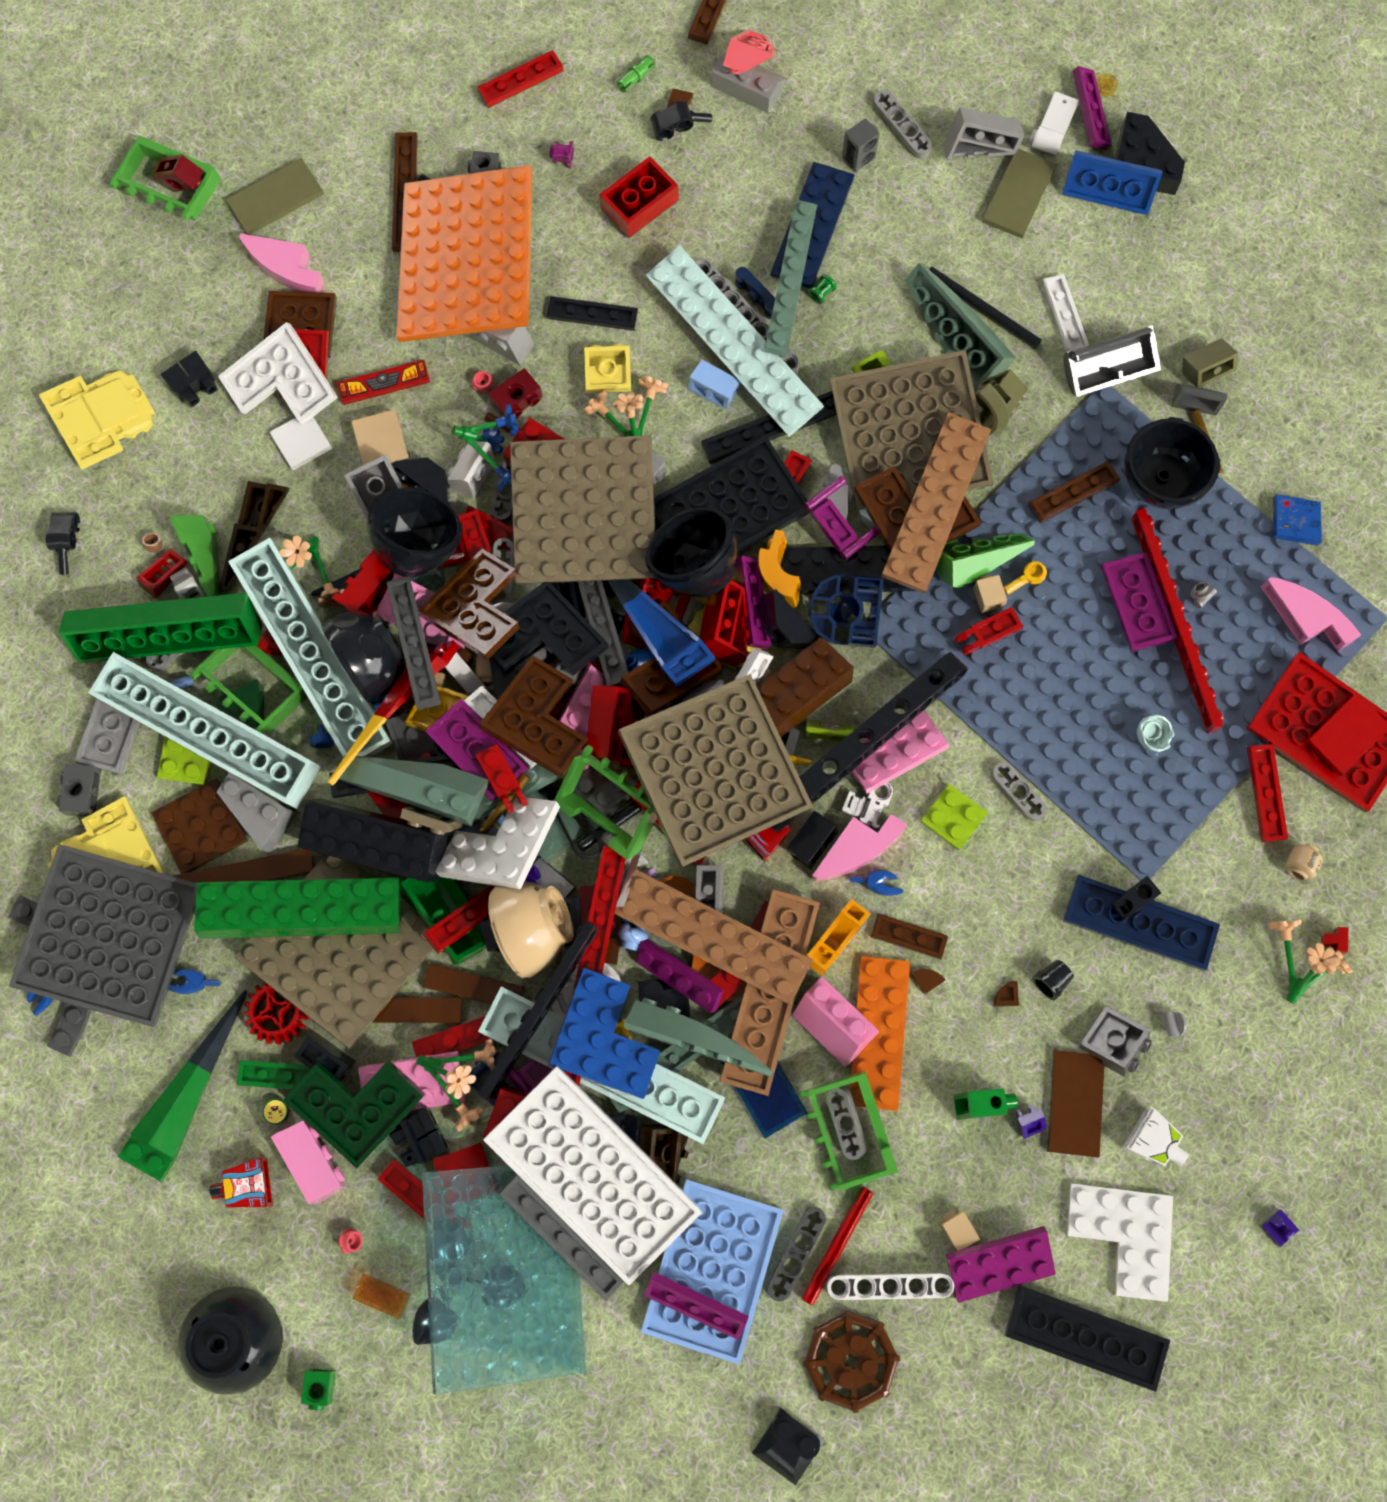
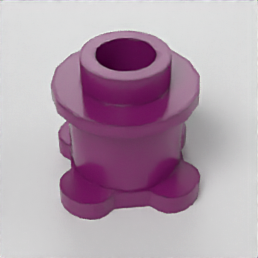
[549,141,574,168]

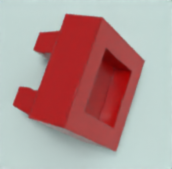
[1321,927,1349,955]

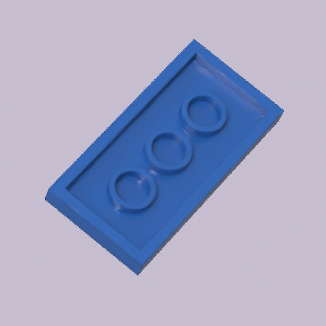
[1062,150,1162,215]

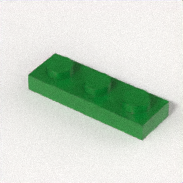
[236,1060,311,1090]

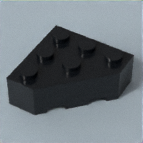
[1115,112,1185,195]

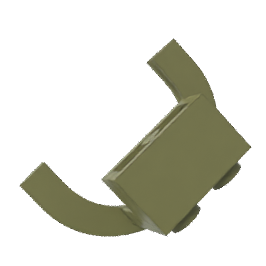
[974,369,1028,436]

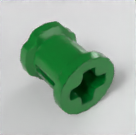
[807,274,837,304]

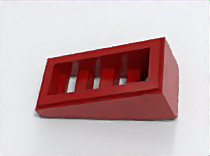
[136,549,188,599]

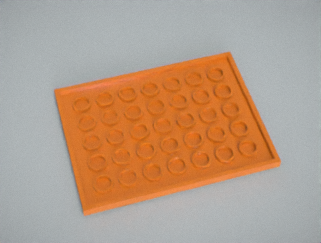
[396,165,533,342]

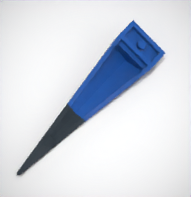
[607,579,715,688]

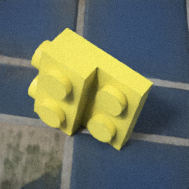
[584,344,631,393]

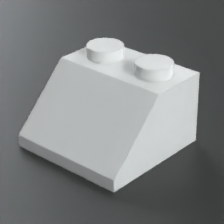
[447,442,496,500]

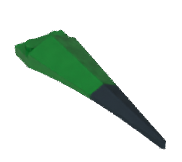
[117,990,247,1182]

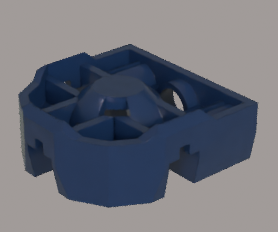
[808,573,884,648]

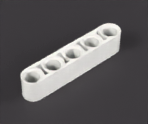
[826,1272,954,1300]

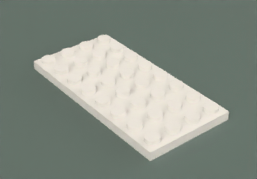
[484,1066,702,1285]

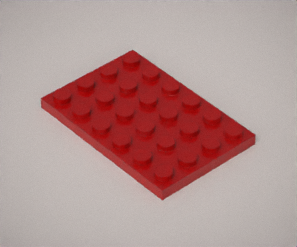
[1246,652,1387,812]

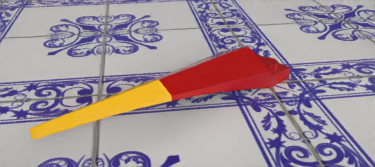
[328,640,460,786]

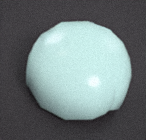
[1137,714,1175,752]

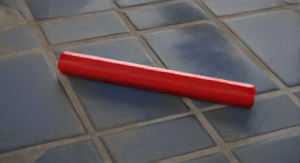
[802,1187,873,1305]

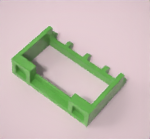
[110,135,220,221]
[190,646,308,735]
[554,745,657,860]
[798,1071,898,1191]

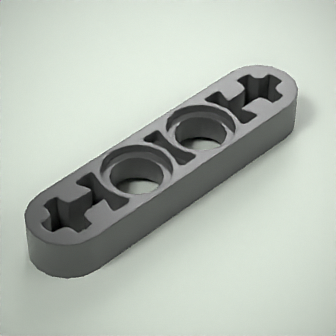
[768,1207,826,1301]

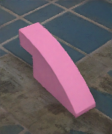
[239,233,324,293]
[1261,577,1361,651]
[811,814,907,882]

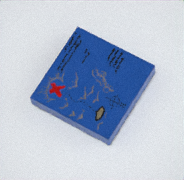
[1273,494,1322,546]

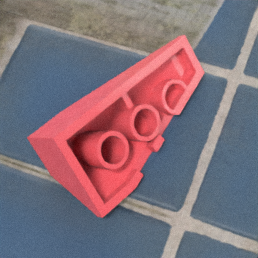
[723,29,776,75]

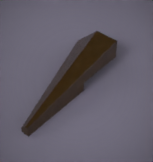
[219,481,290,592]
[640,1124,689,1185]

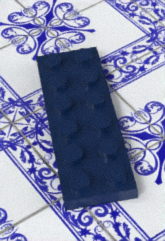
[770,162,855,288]
[1063,875,1220,971]

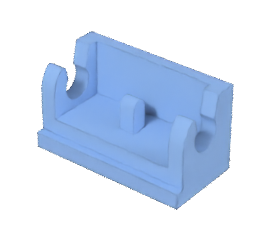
[688,360,741,410]

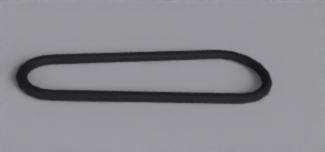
[548,787,603,859]

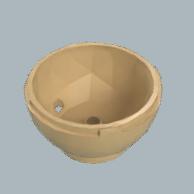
[488,881,573,978]

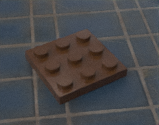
[263,291,337,358]
[151,778,249,874]

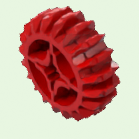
[243,982,310,1045]

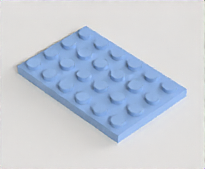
[641,1179,784,1365]

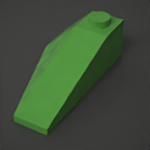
[170,515,221,597]
[936,533,1035,588]

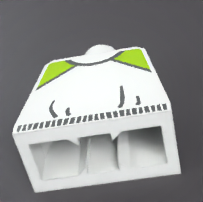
[1122,1107,1189,1166]

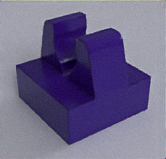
[1016,1104,1046,1139]
[1261,1210,1299,1247]

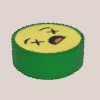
[263,1099,290,1125]

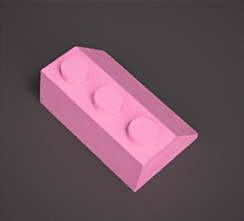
[792,976,880,1068]
[271,1121,346,1204]

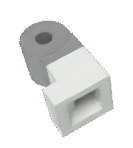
[170,567,206,599]

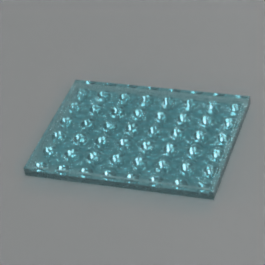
[422,1166,586,1395]

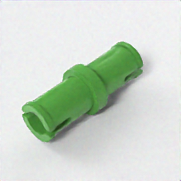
[616,55,656,93]

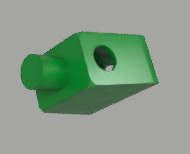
[953,1089,1018,1120]

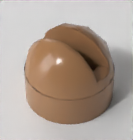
[142,532,162,552]

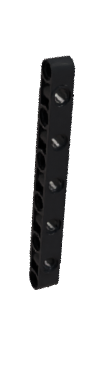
[771,652,968,833]

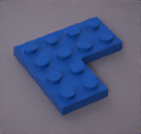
[548,968,661,1099]

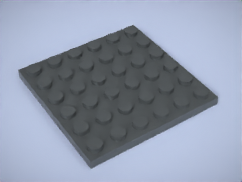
[9,844,197,1027]

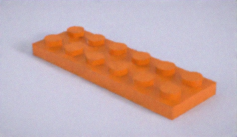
[849,956,910,1111]

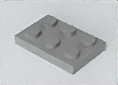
[74,698,141,775]

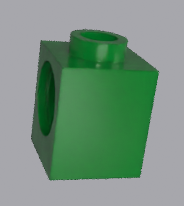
[301,1368,336,1410]

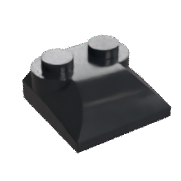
[638,979,691,1019]
[752,1408,825,1485]

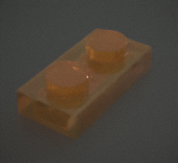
[352,1274,411,1319]

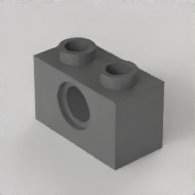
[57,764,101,816]

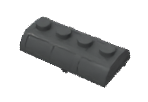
[1063,325,1161,397]

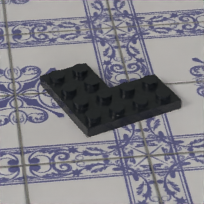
[491,582,609,676]

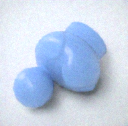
[618,922,648,952]

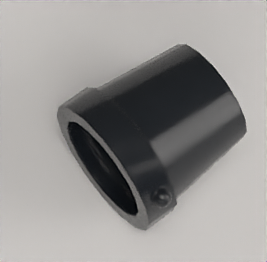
[1032,960,1074,1001]

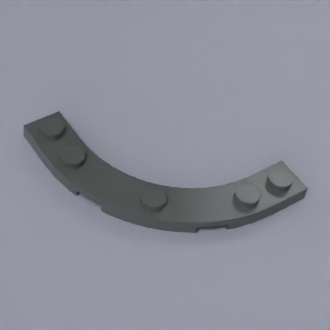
[8,895,91,1057]

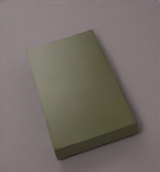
[982,149,1057,238]
[226,158,324,235]

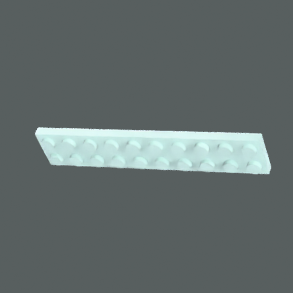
[646,245,824,437]
[478,987,725,1144]

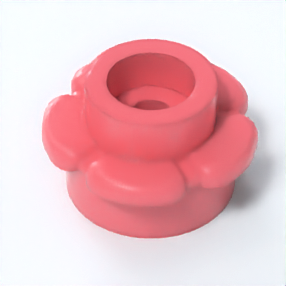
[472,371,494,393]
[339,1228,363,1254]

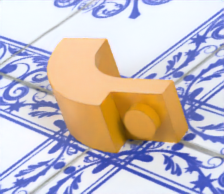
[759,529,802,608]
[806,899,871,976]

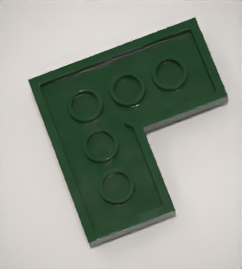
[283,1060,425,1169]

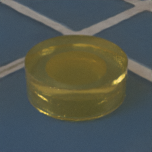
[1097,74,1118,97]

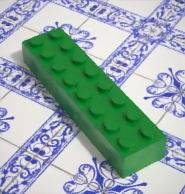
[58,593,263,663]
[194,878,401,939]

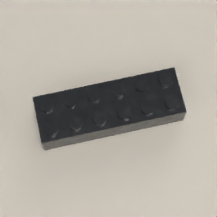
[297,798,449,882]

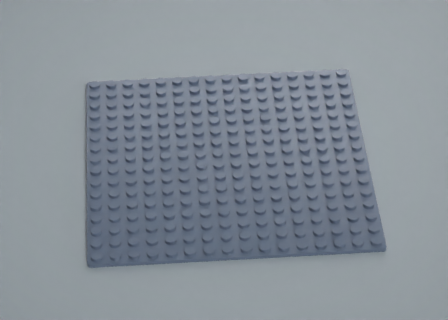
[866,386,1387,880]

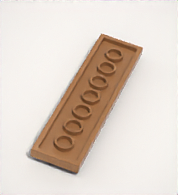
[881,412,991,594]
[615,869,813,1005]
[719,889,820,1096]

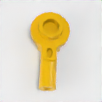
[1003,561,1047,595]

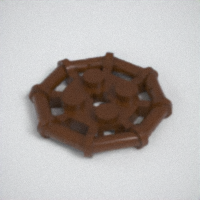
[803,1310,900,1413]

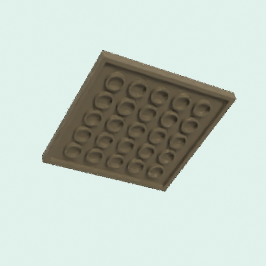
[830,350,994,513]
[510,435,655,584]
[617,674,813,868]
[234,855,434,1049]

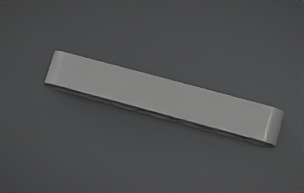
[695,259,799,375]

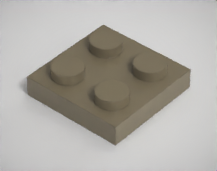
[400,806,463,835]

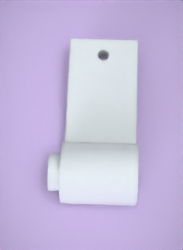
[1029,91,1079,156]

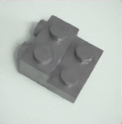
[574,760,636,818]
[1080,1006,1152,1077]

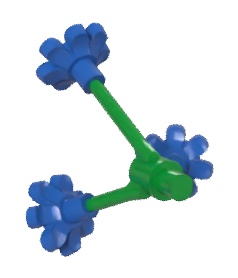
[451,404,519,492]

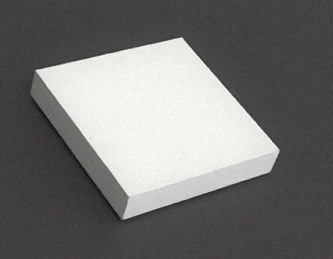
[270,417,332,471]

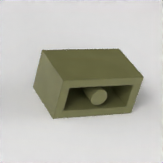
[1182,338,1238,388]

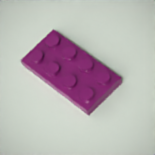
[1101,552,1178,653]
[425,699,528,802]
[946,1226,1056,1303]

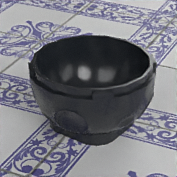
[321,609,406,703]

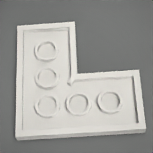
[218,322,338,424]
[435,797,560,889]
[1066,1184,1173,1302]

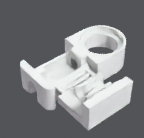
[840,782,893,829]

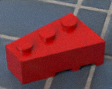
[332,549,395,613]
[699,580,751,667]
[585,685,633,764]

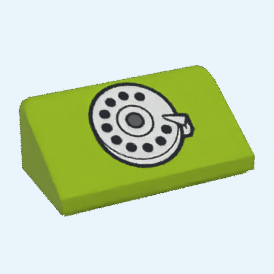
[805,720,854,742]

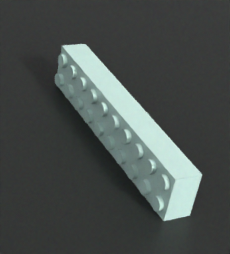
[228,538,393,757]
[88,652,321,809]

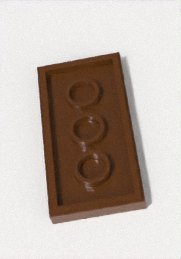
[1047,1050,1104,1158]

